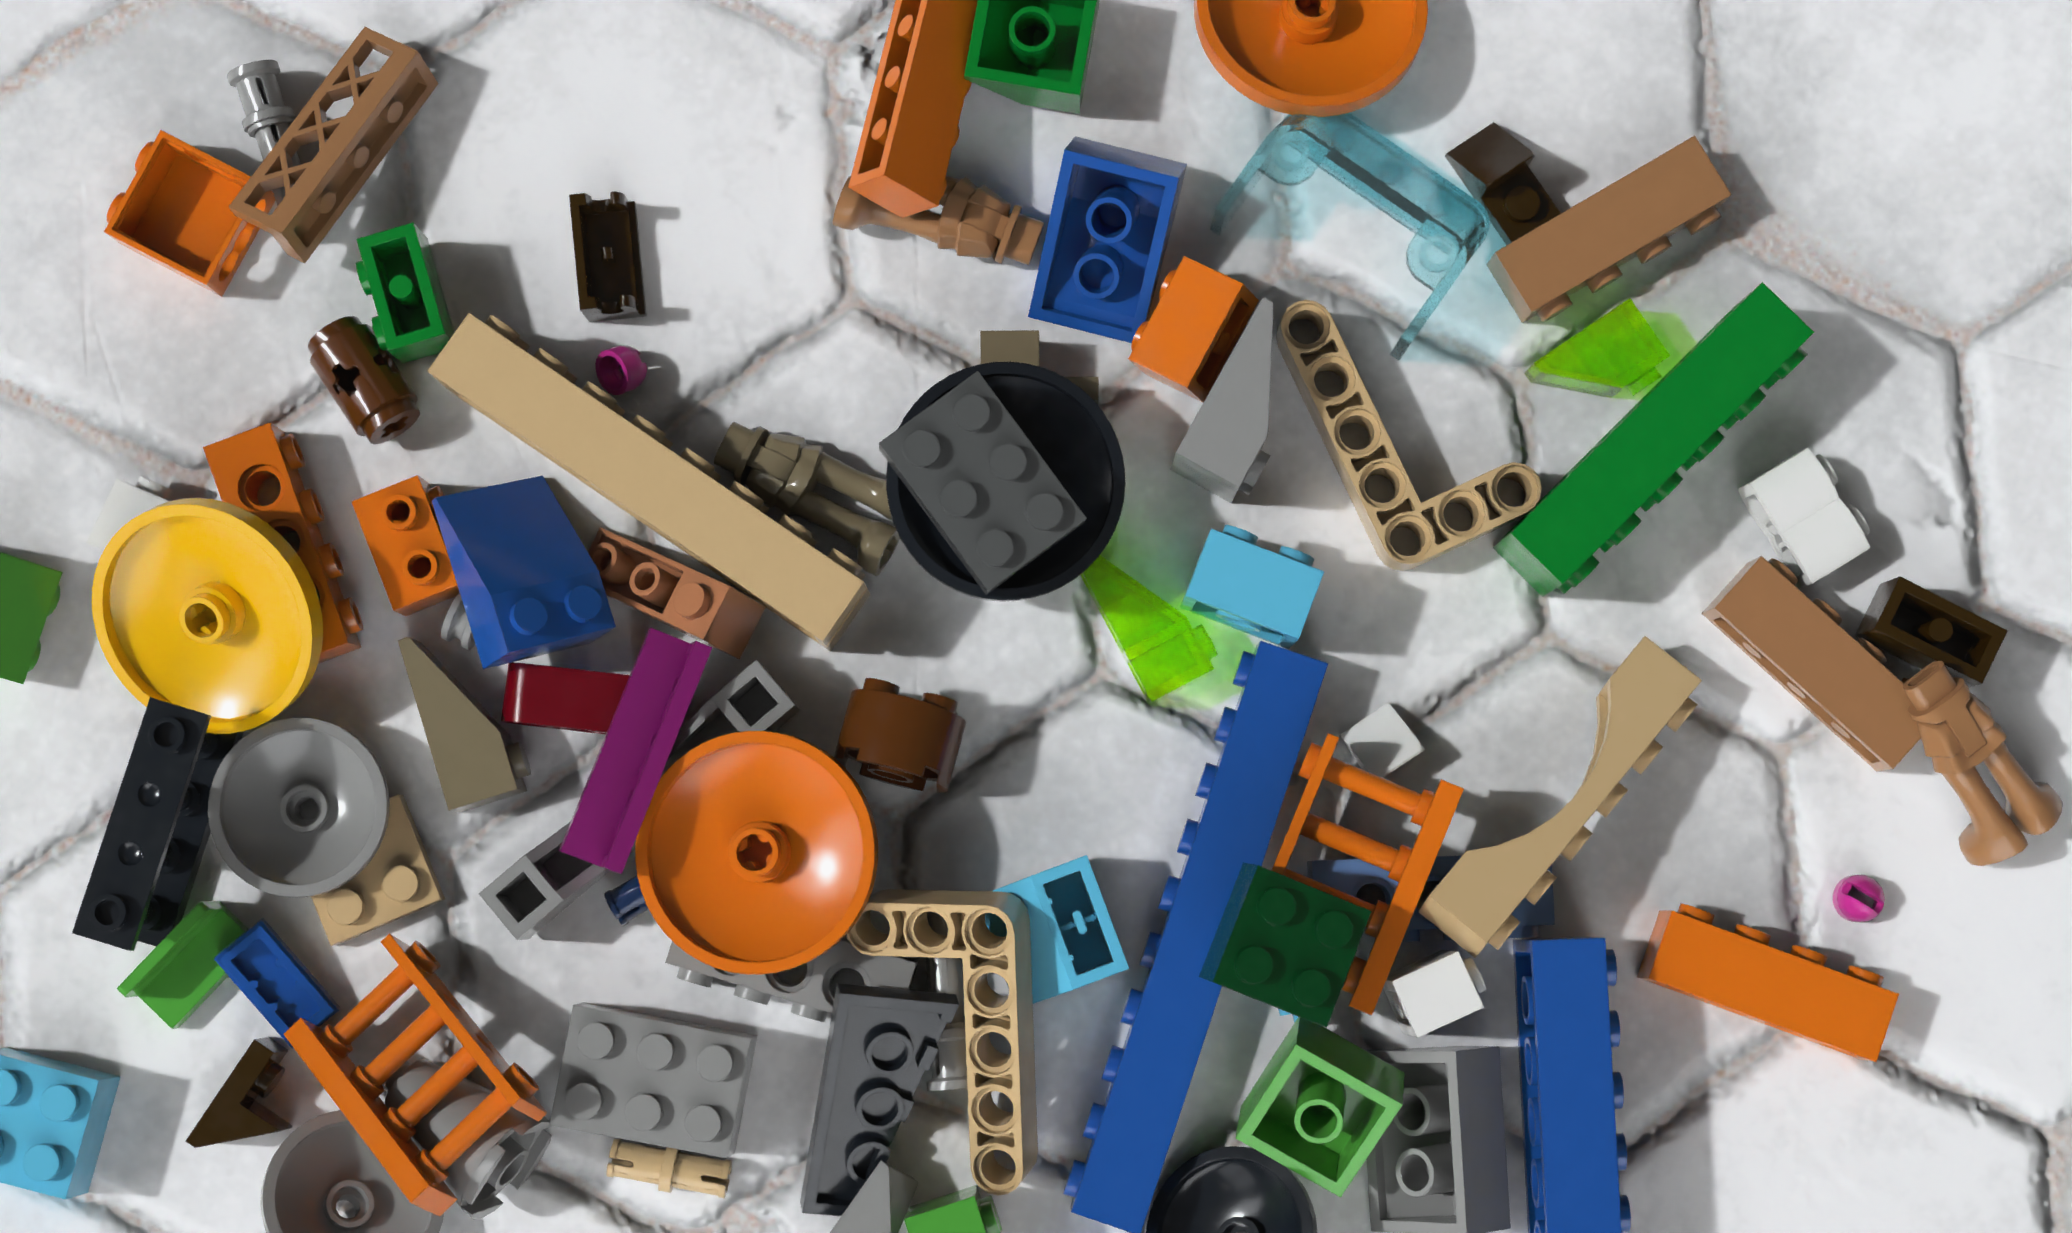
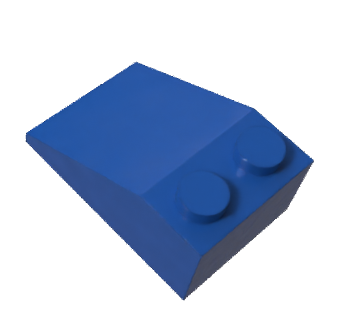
[1028,136,1187,343]
[432,475,616,669]

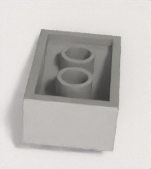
[1170,297,1273,503]

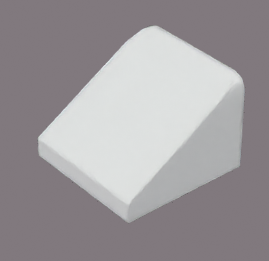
[1339,702,1425,778]

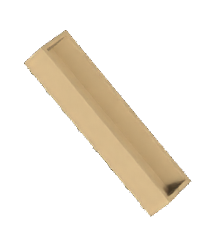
[427,313,870,652]

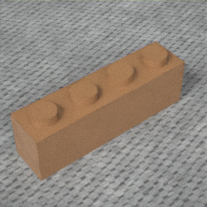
[1486,135,1732,323]
[1701,556,1921,772]

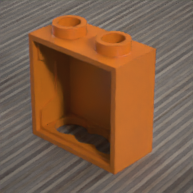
[104,130,276,297]

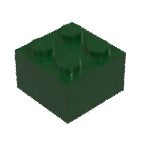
[1199,863,1372,1028]

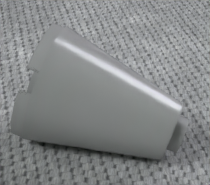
[384,1059,552,1219]

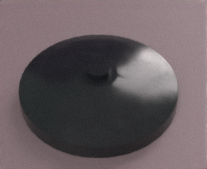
[886,362,1126,602]

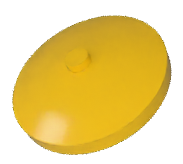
[92,498,323,734]

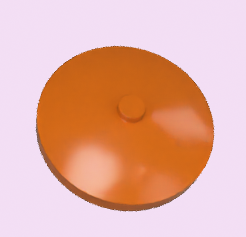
[1194,0,1428,117]
[635,731,878,975]

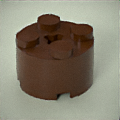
[834,678,966,793]

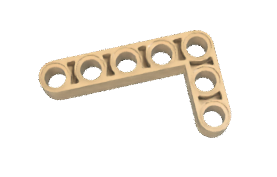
[1276,300,1542,571]
[846,889,1038,1195]

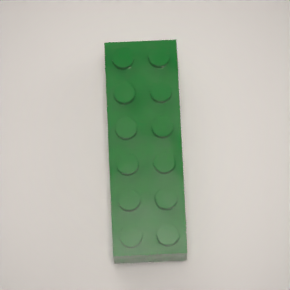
[1493,282,1814,597]

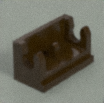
[569,191,647,322]

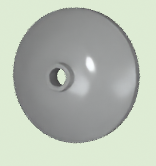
[208,718,390,897]
[260,1110,444,1233]

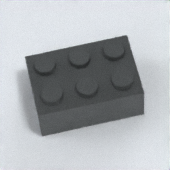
[879,371,1087,595]

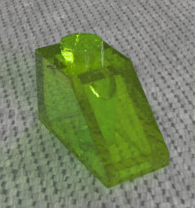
[1524,298,1671,398]

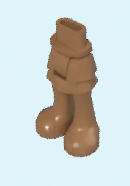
[833,176,1045,265]
[1903,661,2063,866]

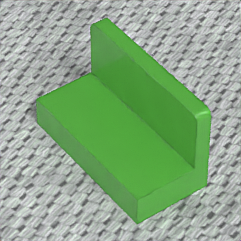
[117,901,248,1029]

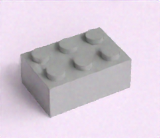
[549,1003,758,1159]

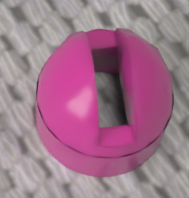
[595,345,648,395]
[1833,875,1885,922]

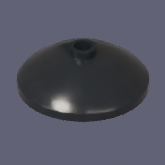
[1146,1146,1317,1233]

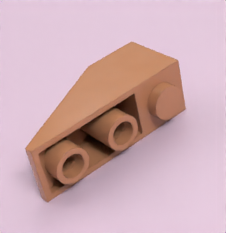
[588,527,766,660]

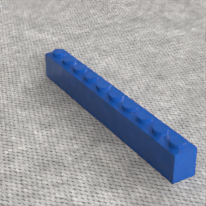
[1063,641,1328,1233]

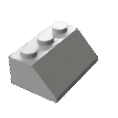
[1367,1046,1511,1233]

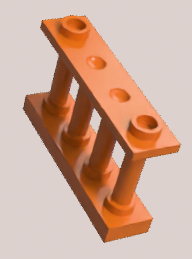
[1271,733,1464,1016]
[284,934,547,1217]

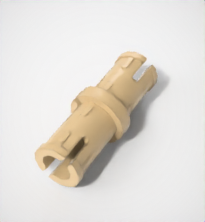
[606,1139,732,1198]

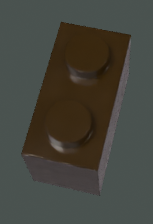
[1855,576,2008,687]

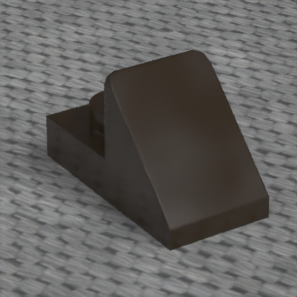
[1445,122,1561,245]
[186,1037,293,1148]

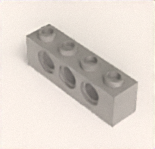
[665,939,918,1022]

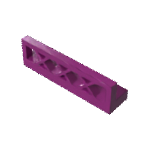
[559,628,712,874]

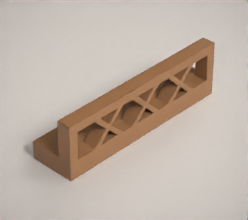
[229,27,438,263]

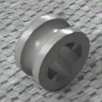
[441,592,475,650]

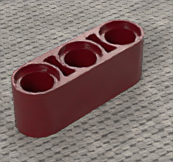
[501,662,630,735]

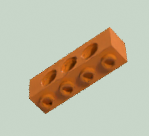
[203,422,363,664]

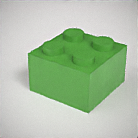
[1236,1017,1405,1198]

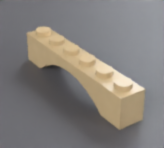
[1418,636,1702,958]

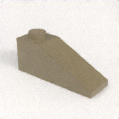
[398,637,531,813]

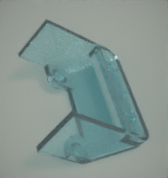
[1210,113,1489,361]

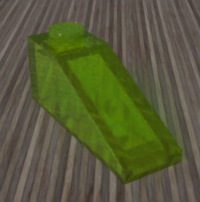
[1080,555,1218,706]

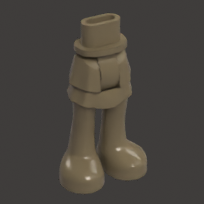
[714,422,900,576]

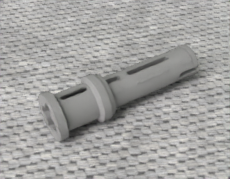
[227,60,301,206]
[926,912,967,1091]

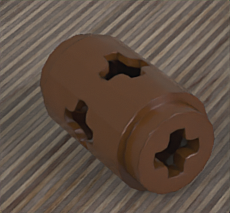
[308,316,420,444]

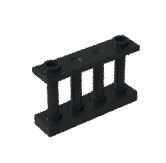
[72,697,244,951]

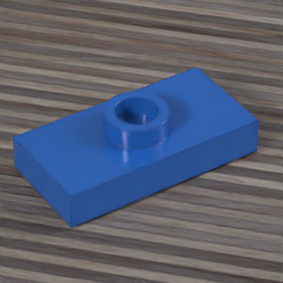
[214,918,340,1049]

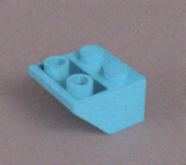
[985,855,1129,1004]

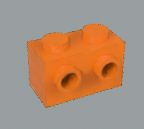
[1128,256,1259,403]
[351,475,459,616]

